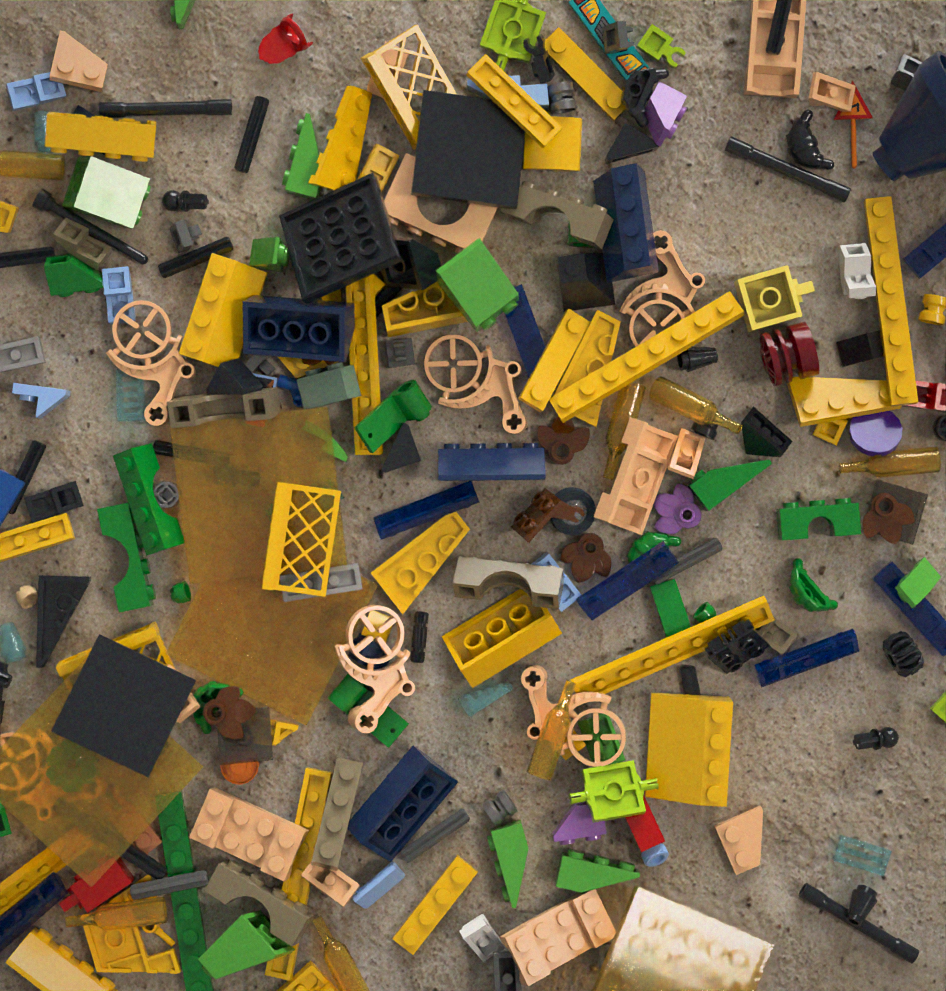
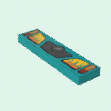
[568,0,649,81]

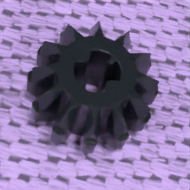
[882,631,924,677]

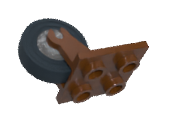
[511,487,596,543]

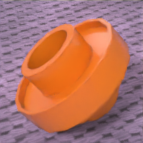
[220,745,260,785]

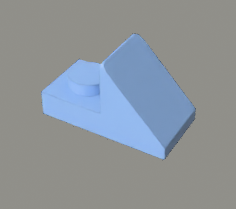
[12,383,71,419]

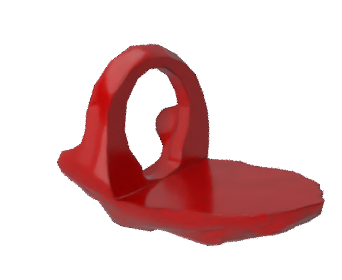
[258,13,313,64]

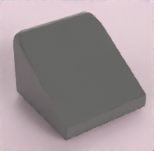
[891,54,922,90]

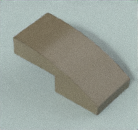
[53,218,112,270]
[754,616,799,656]

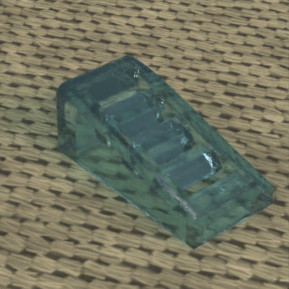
[116,369,146,422]
[458,682,513,716]

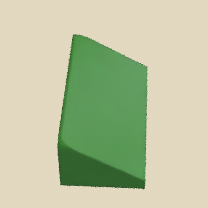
[578,713,626,765]

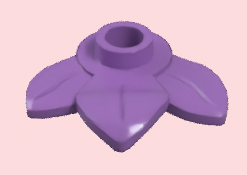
[653,483,702,534]

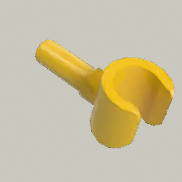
[142,916,175,947]

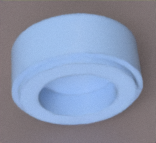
[641,843,669,867]

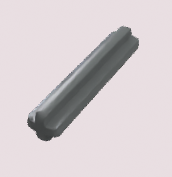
[650,538,723,585]
[401,809,470,863]
[130,870,209,900]

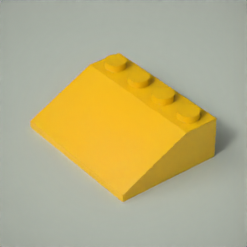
[645,693,733,807]

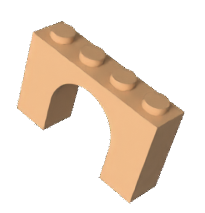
[384,153,499,254]

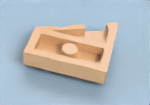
[50,30,108,92]
[714,806,763,875]

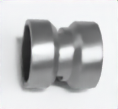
[547,82,577,114]
[154,482,183,508]
[482,790,518,826]

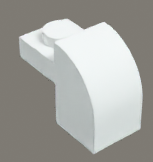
[839,243,876,299]

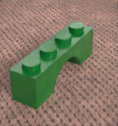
[113,443,185,556]
[97,503,156,613]

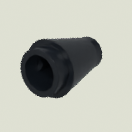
[677,347,718,372]
[846,885,877,926]

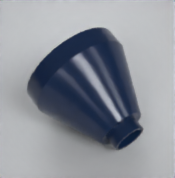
[873,51,946,182]

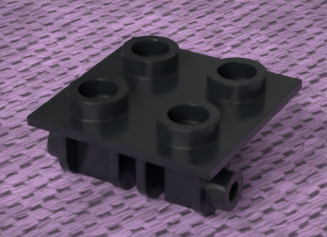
[704,619,770,674]

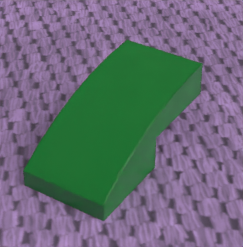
[650,579,691,638]

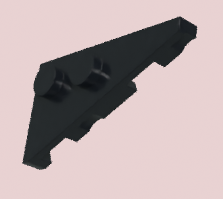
[36,575,91,668]

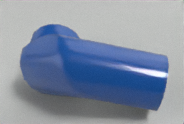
[277,374,303,408]

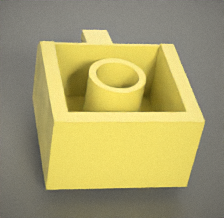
[734,265,815,333]

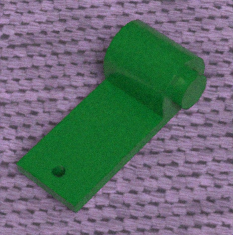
[354,379,432,453]
[328,673,409,748]

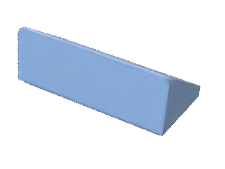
[353,862,405,909]

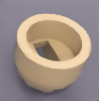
[16,585,38,609]

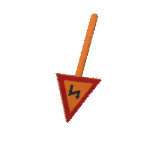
[834,81,873,169]

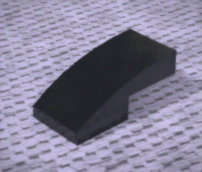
[24,481,84,523]

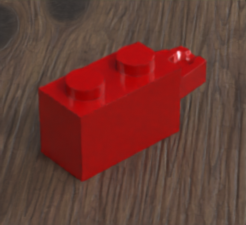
[59,853,135,913]

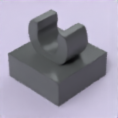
[602,21,634,54]
[170,220,202,253]
[386,338,415,368]
[245,354,276,376]

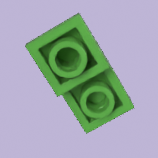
[895,557,941,608]

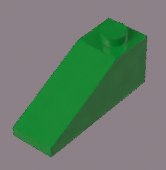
[688,459,772,511]

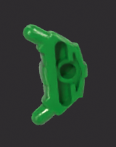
[626,531,682,588]
[789,558,838,612]
[193,681,243,734]

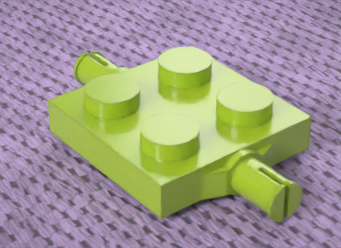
[480,0,547,71]
[569,760,659,823]

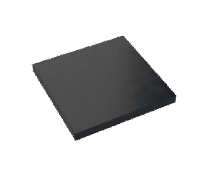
[411,90,525,209]
[279,173,402,304]
[51,634,196,778]

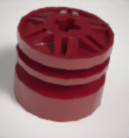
[760,322,820,386]

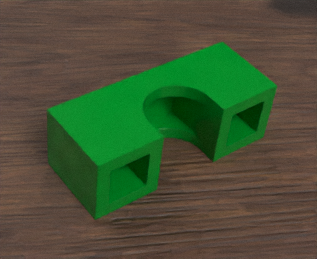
[776,498,861,541]

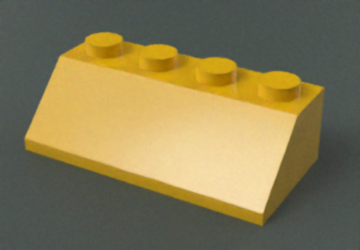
[179,253,268,367]
[441,589,562,688]
[6,927,118,991]

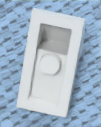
[460,914,505,962]

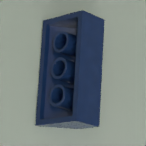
[593,163,659,283]
[243,295,355,362]
[438,443,546,481]
[347,746,458,862]

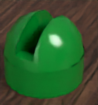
[170,581,192,604]
[693,602,716,623]

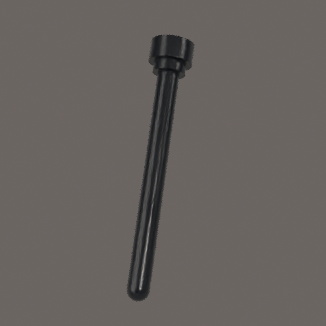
[32,188,148,264]

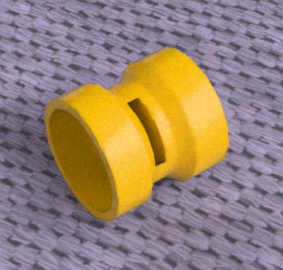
[918,294,946,326]

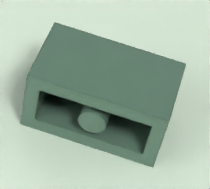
[297,362,361,410]

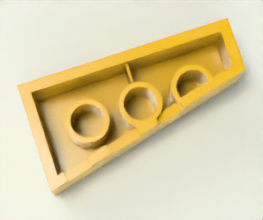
[45,112,156,162]
[382,282,468,338]

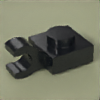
[523,34,555,84]

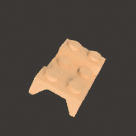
[744,0,806,98]
[594,417,678,535]
[189,787,309,881]
[499,889,618,986]

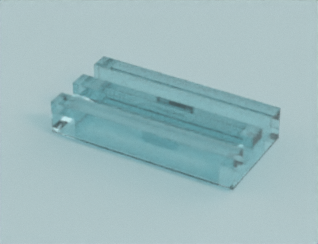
[833,834,892,876]

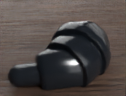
[621,68,669,127]
[786,109,834,170]

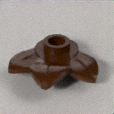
[537,416,590,465]
[862,493,915,544]
[560,533,612,583]
[203,686,256,739]

